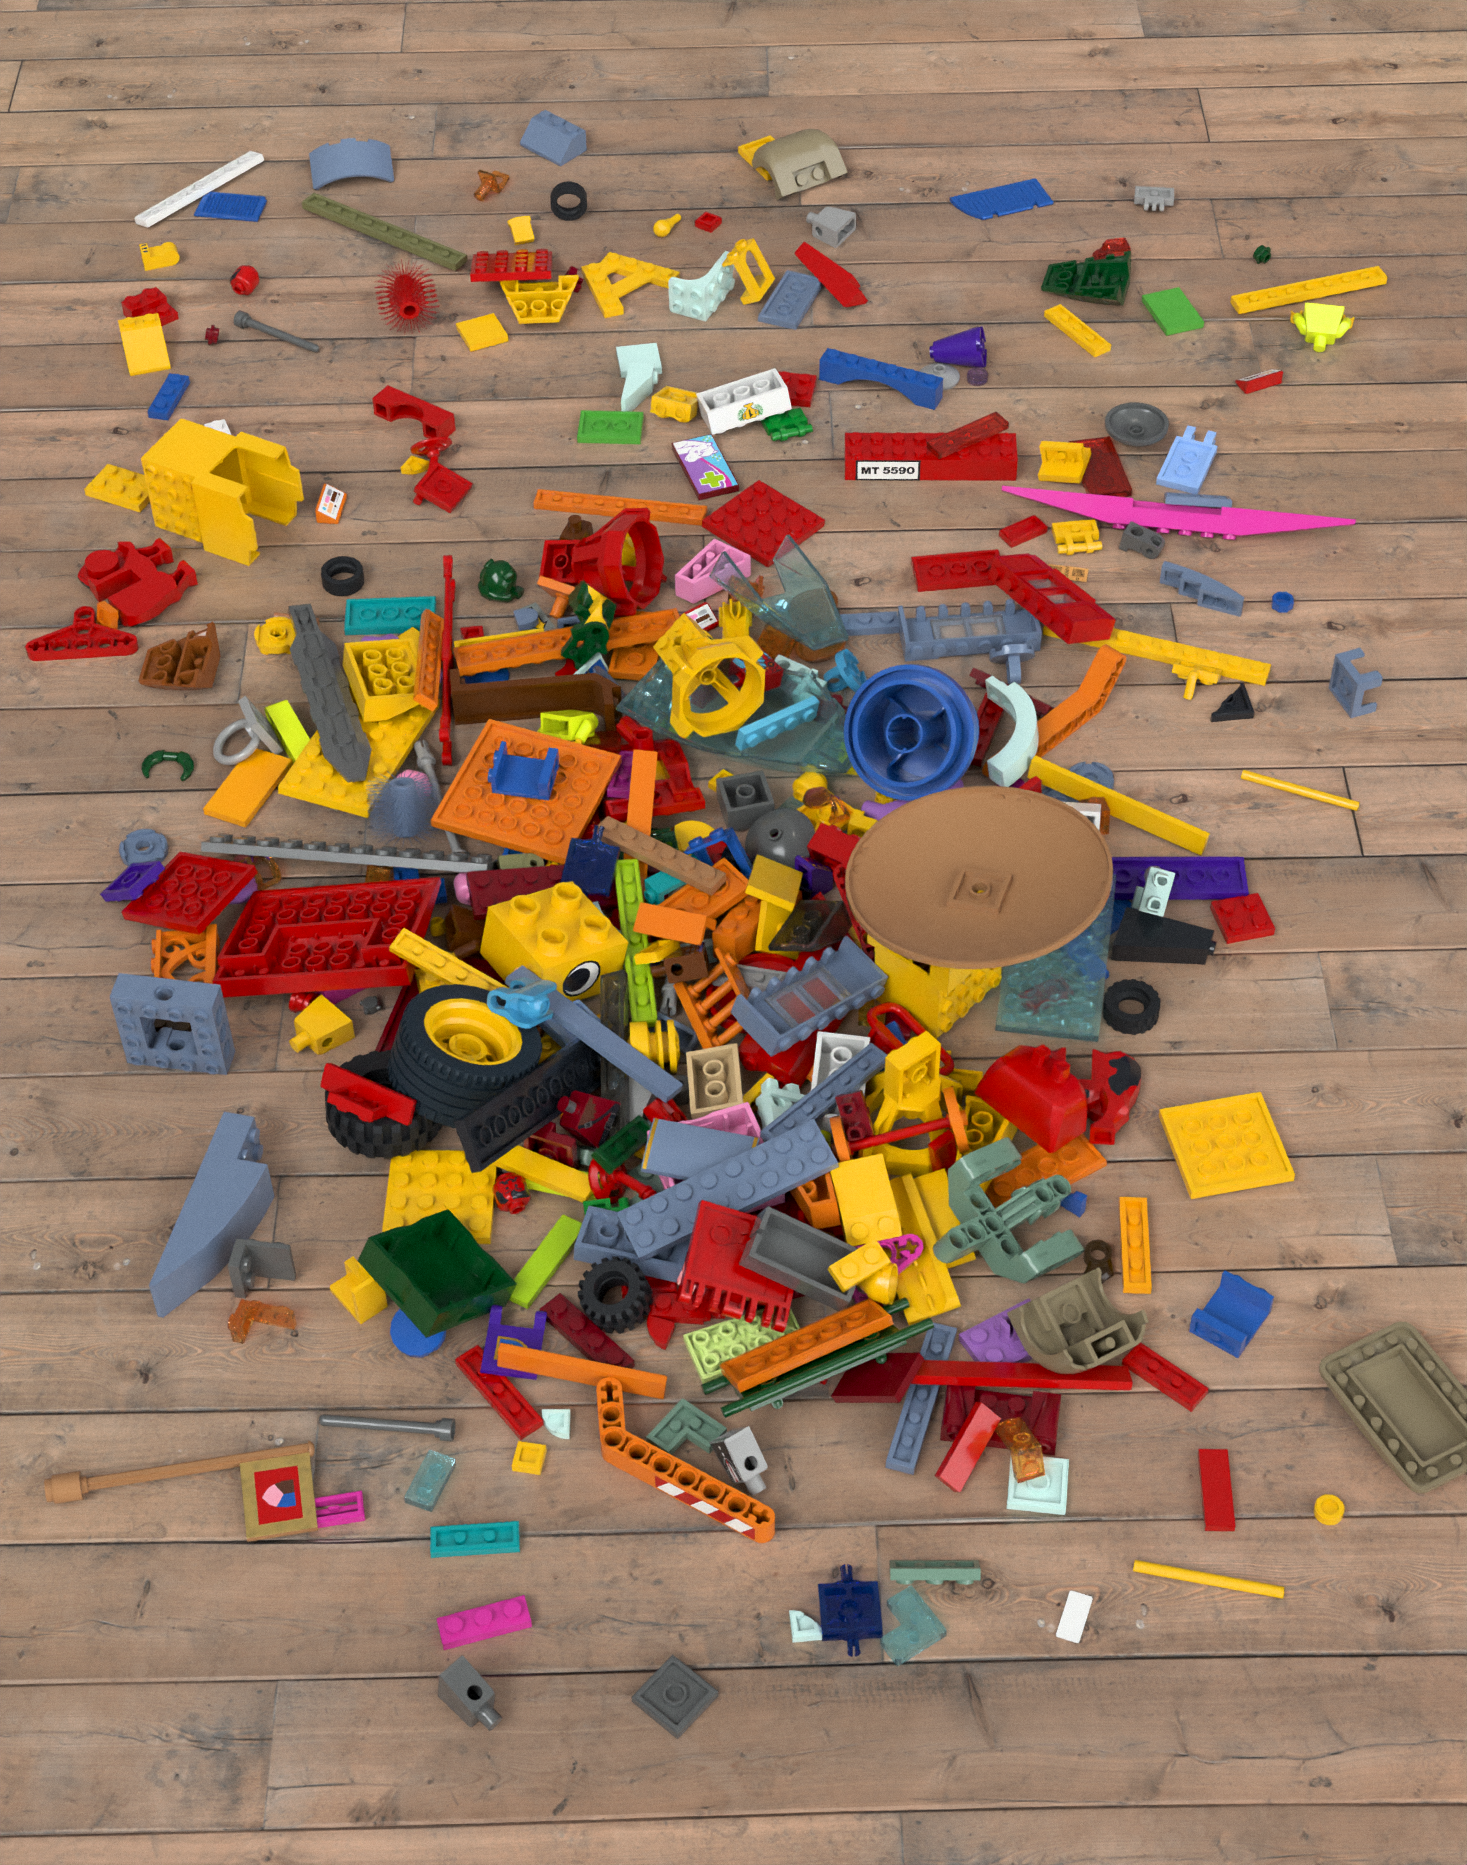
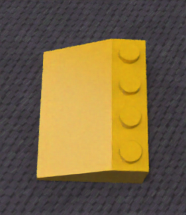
[343,638,420,722]

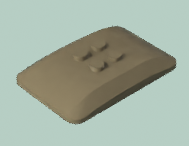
[1319,1322,1467,1494]

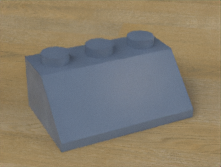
[520,110,587,167]

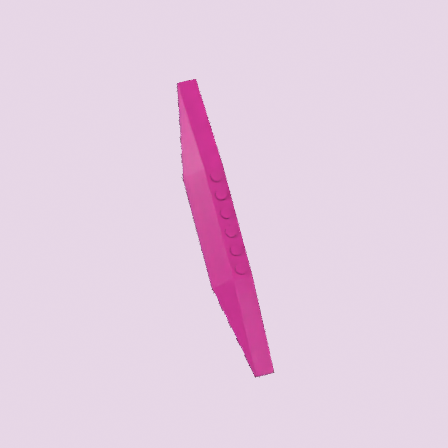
[1002,486,1356,540]

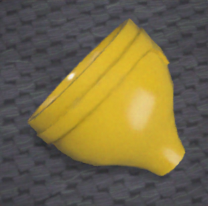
[856,1262,898,1305]

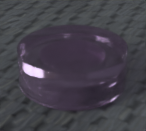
[967,367,988,386]

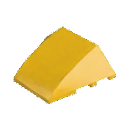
[499,275,579,324]

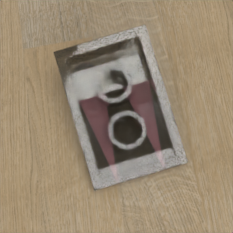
[768,900,852,952]

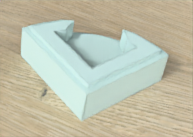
[542,1409,571,1439]
[789,1610,823,1643]

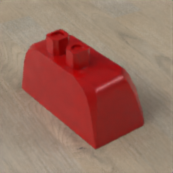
[974,1044,1087,1153]

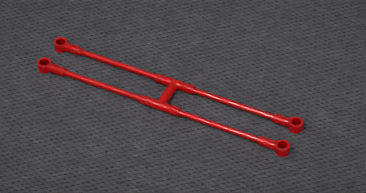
[439,555,456,766]

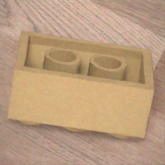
[686,1043,743,1120]

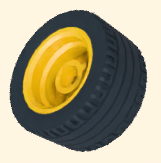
[387,984,542,1129]

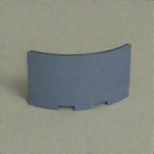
[309,138,394,190]

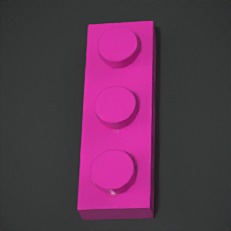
[436,1595,532,1650]

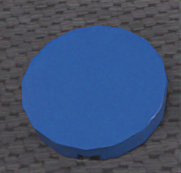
[390,1309,446,1358]

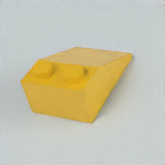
[118,313,171,376]
[830,1153,902,1246]

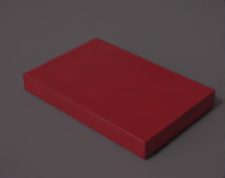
[831,1352,924,1403]

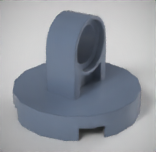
[989,644,1035,685]

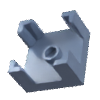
[1329,648,1383,718]

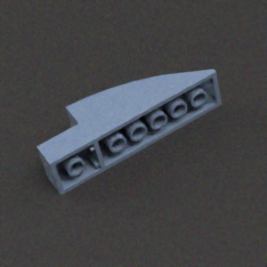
[149,1112,275,1318]

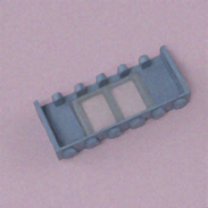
[898,599,1042,661]
[731,936,888,1057]

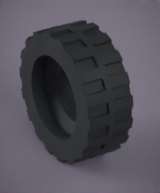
[1102,979,1161,1035]

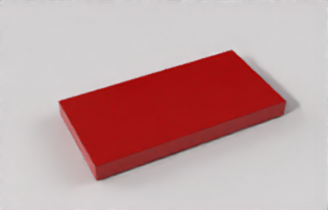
[911,549,1000,592]

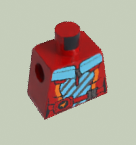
[727,645,784,692]

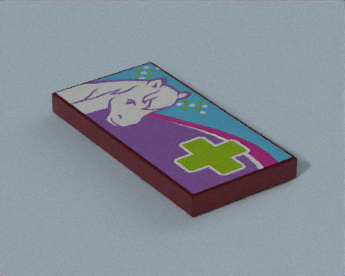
[671,434,739,500]

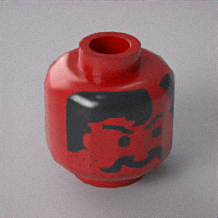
[230,265,260,295]
[492,1172,531,1214]

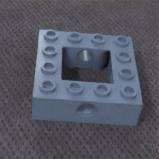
[110,973,235,1075]

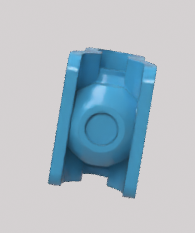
[487,977,557,1029]

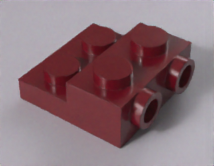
[523,1122,579,1170]

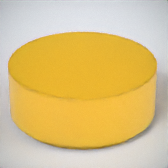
[1313,1494,1345,1525]

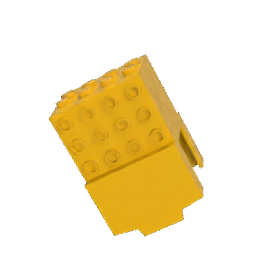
[141,418,304,566]
[867,934,1002,1039]

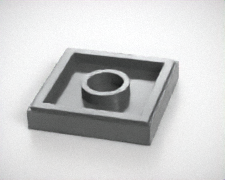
[631,1654,718,1739]

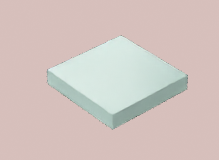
[616,343,662,378]
[1007,1453,1069,1515]

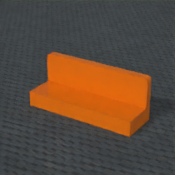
[633,902,717,946]

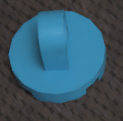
[823,649,867,693]

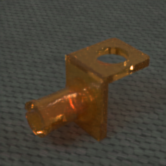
[473,169,510,202]

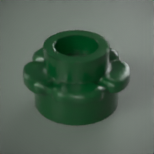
[1253,245,1271,264]

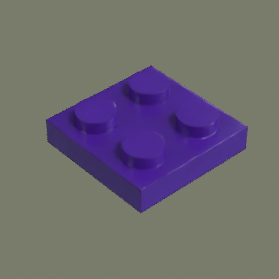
[100,861,165,902]

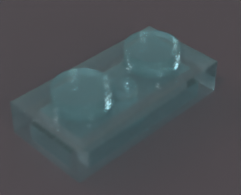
[404,1450,456,1512]

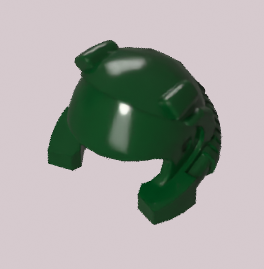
[478,559,524,602]

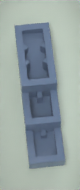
[1160,561,1244,617]

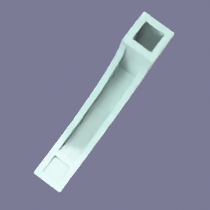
[985,676,1039,787]

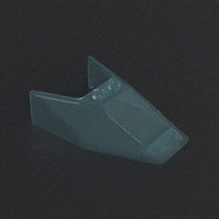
[709,534,849,651]

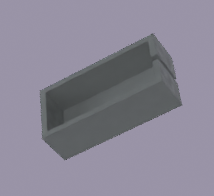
[739,1206,858,1311]

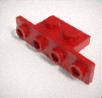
[320,1063,416,1125]

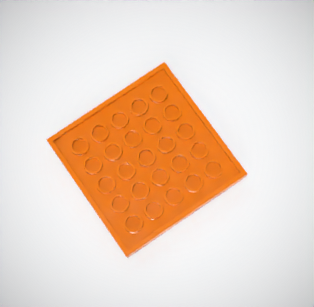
[431,719,622,865]

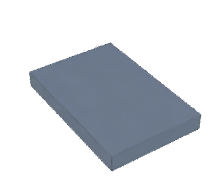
[1163,492,1232,508]

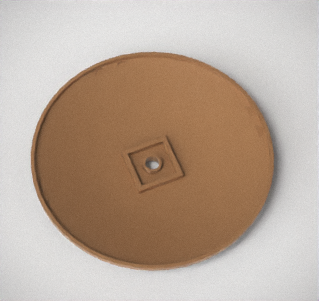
[845,786,1113,969]

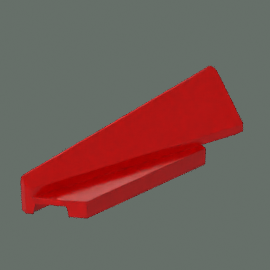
[794,241,868,307]

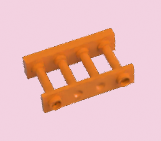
[673,947,750,1049]

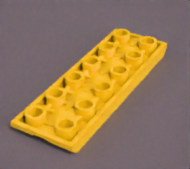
[880,1172,961,1325]

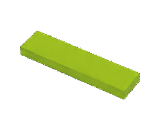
[509,1214,582,1309]

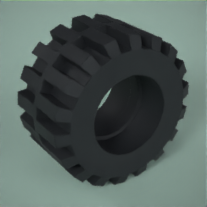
[578,1256,653,1334]

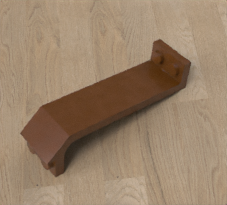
[450,669,623,738]

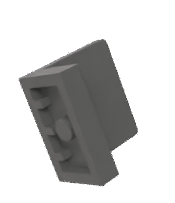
[228,1239,296,1299]

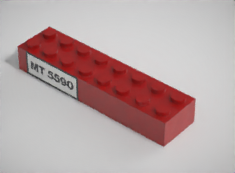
[844,432,1018,481]

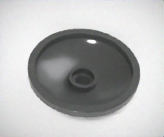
[1105,402,1169,447]
[745,808,815,869]

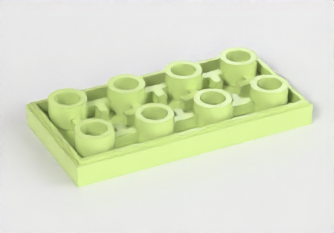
[683,1308,800,1384]

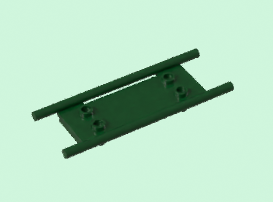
[701,1297,934,1418]

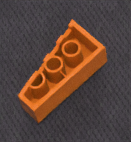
[712,890,803,961]
[790,1172,841,1229]

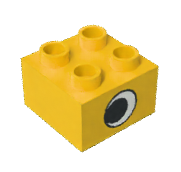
[480,881,628,1002]

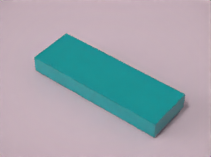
[430,1521,520,1558]

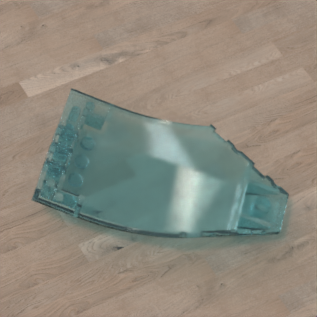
[616,636,852,774]

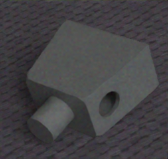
[438,1655,502,1731]

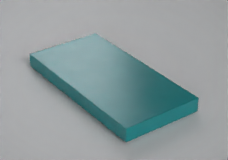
[344,596,436,635]

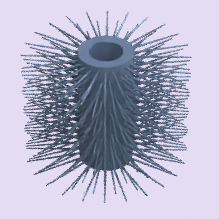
[366,769,442,847]

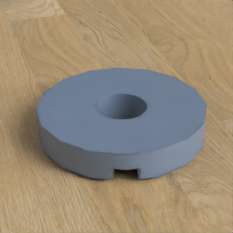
[119,829,168,867]

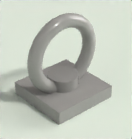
[213,696,283,765]

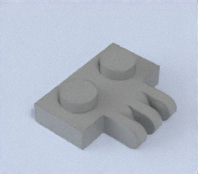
[1134,186,1174,212]

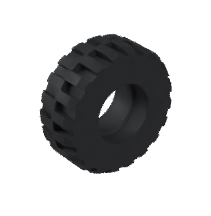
[325,1050,443,1159]

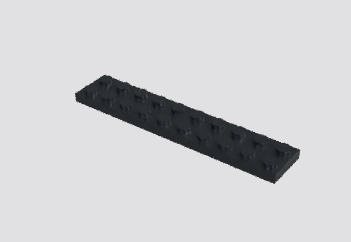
[454,1038,615,1173]

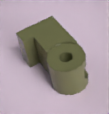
[496,853,544,870]

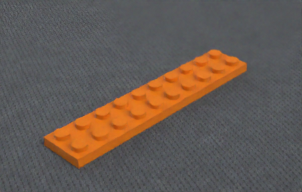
[453,608,680,676]

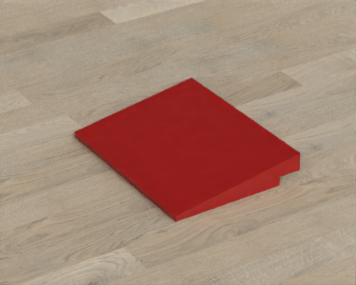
[212,877,441,998]

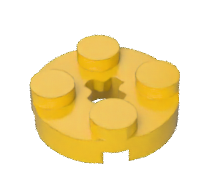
[254,617,296,655]

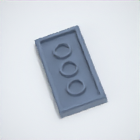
[758,270,823,330]

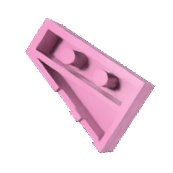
[675,539,751,604]

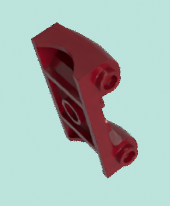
[940,1385,1062,1456]

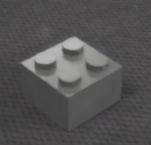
[716,770,775,831]

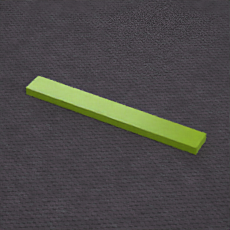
[613,859,658,1027]

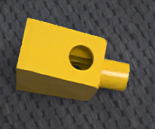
[289,994,355,1055]

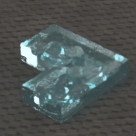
[880,1585,947,1667]

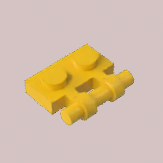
[1051,519,1102,555]

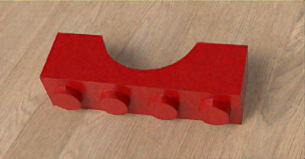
[372,385,456,438]

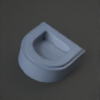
[513,608,539,631]

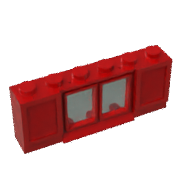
[988,553,1116,644]

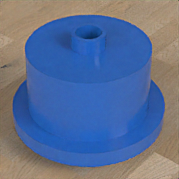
[844,664,979,801]

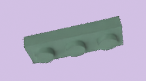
[889,1560,981,1585]

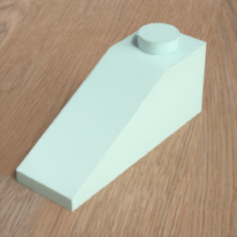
[621,361,658,412]

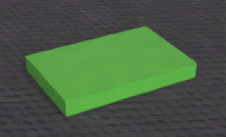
[1142,287,1204,336]
[577,410,644,444]

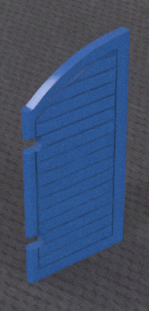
[950,178,1053,220]

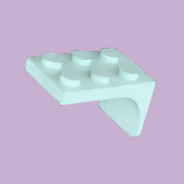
[668,251,735,322]

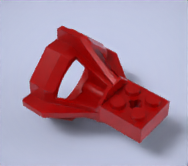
[539,508,667,617]

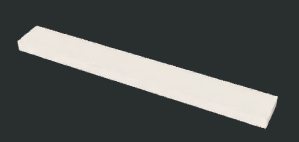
[134,151,264,227]

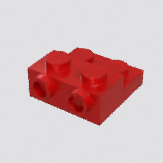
[121,287,179,326]

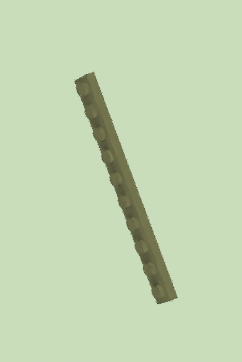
[302,193,468,271]

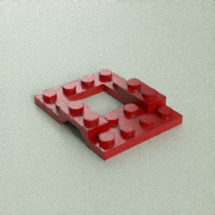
[597,737,705,822]

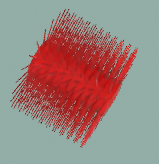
[374,259,440,335]

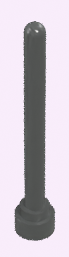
[234,310,319,353]
[319,1414,456,1442]

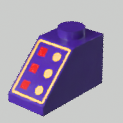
[795,855,833,900]

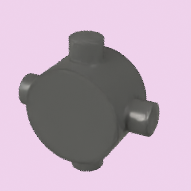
[360,996,381,1015]

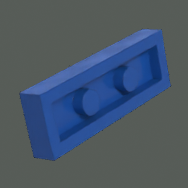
[147,373,190,421]

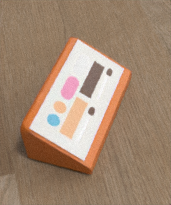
[315,483,347,524]

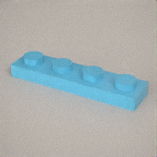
[735,696,820,751]

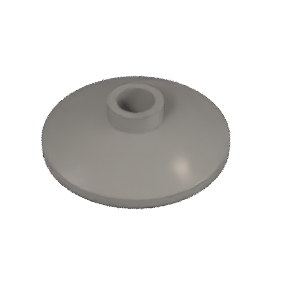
[919,363,960,390]

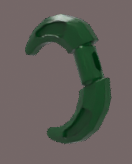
[141,750,194,781]

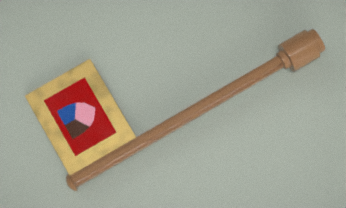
[44,1441,318,1542]

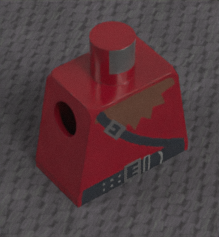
[557,1090,621,1149]

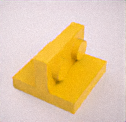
[1038,441,1091,484]

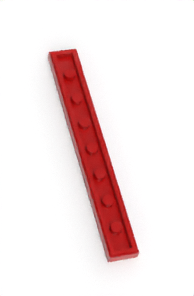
[911,1360,1133,1391]

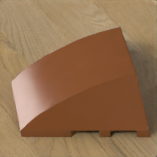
[138,622,221,691]

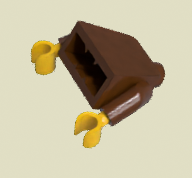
[430,904,486,960]

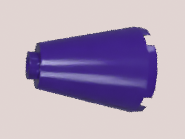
[929,326,987,368]

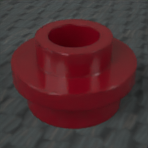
[205,325,220,345]

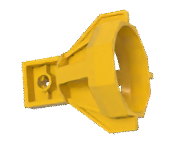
[653,613,765,739]
[858,1031,963,1177]

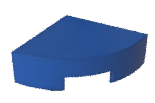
[1060,1191,1087,1218]

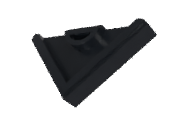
[1210,683,1254,722]

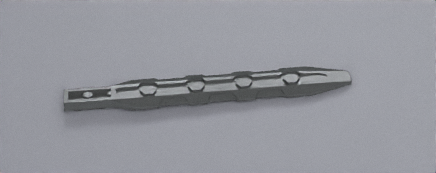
[288,603,371,783]

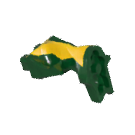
[561,581,617,670]

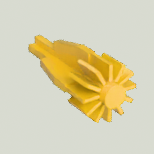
[718,598,752,661]

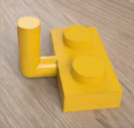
[1172,659,1222,700]

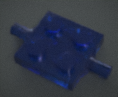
[560,825,620,898]
[818,1564,883,1657]

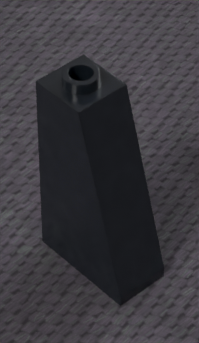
[1111,907,1217,965]

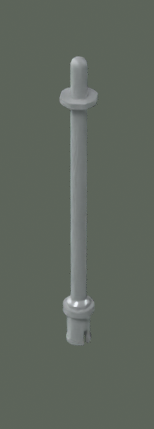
[413,740,470,873]

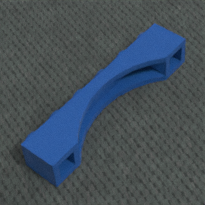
[819,348,943,410]

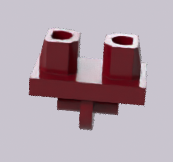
[835,1090,875,1141]

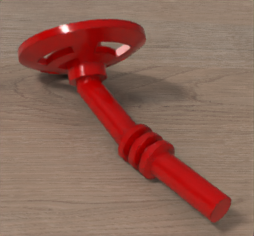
[410,437,452,505]
[588,1159,657,1204]

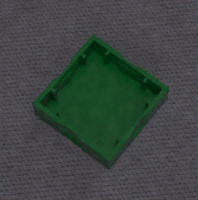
[357,1209,517,1338]

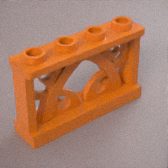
[151,924,220,984]

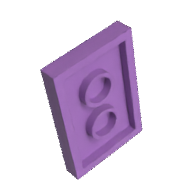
[959,1298,1033,1363]

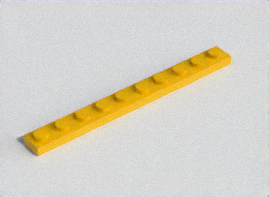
[1043,625,1271,686]

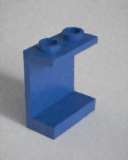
[488,741,559,801]
[1189,1270,1274,1358]

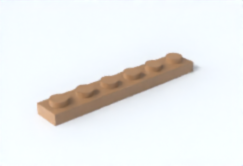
[593,816,727,896]

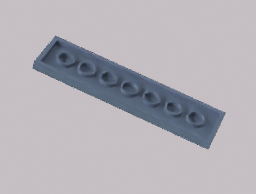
[617,1119,839,1262]

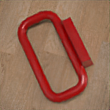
[866,1002,955,1076]

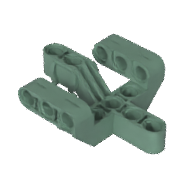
[933,1137,1085,1284]

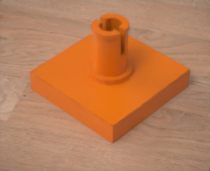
[537,576,575,619]

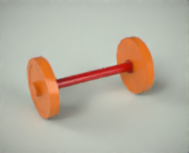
[830,1086,970,1162]

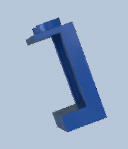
[683,827,753,880]

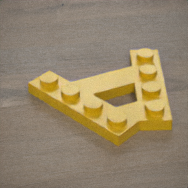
[581,252,680,318]

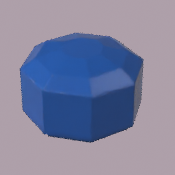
[1271,592,1294,613]

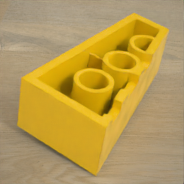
[956,1095,1017,1193]

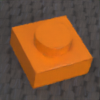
[96,601,119,629]

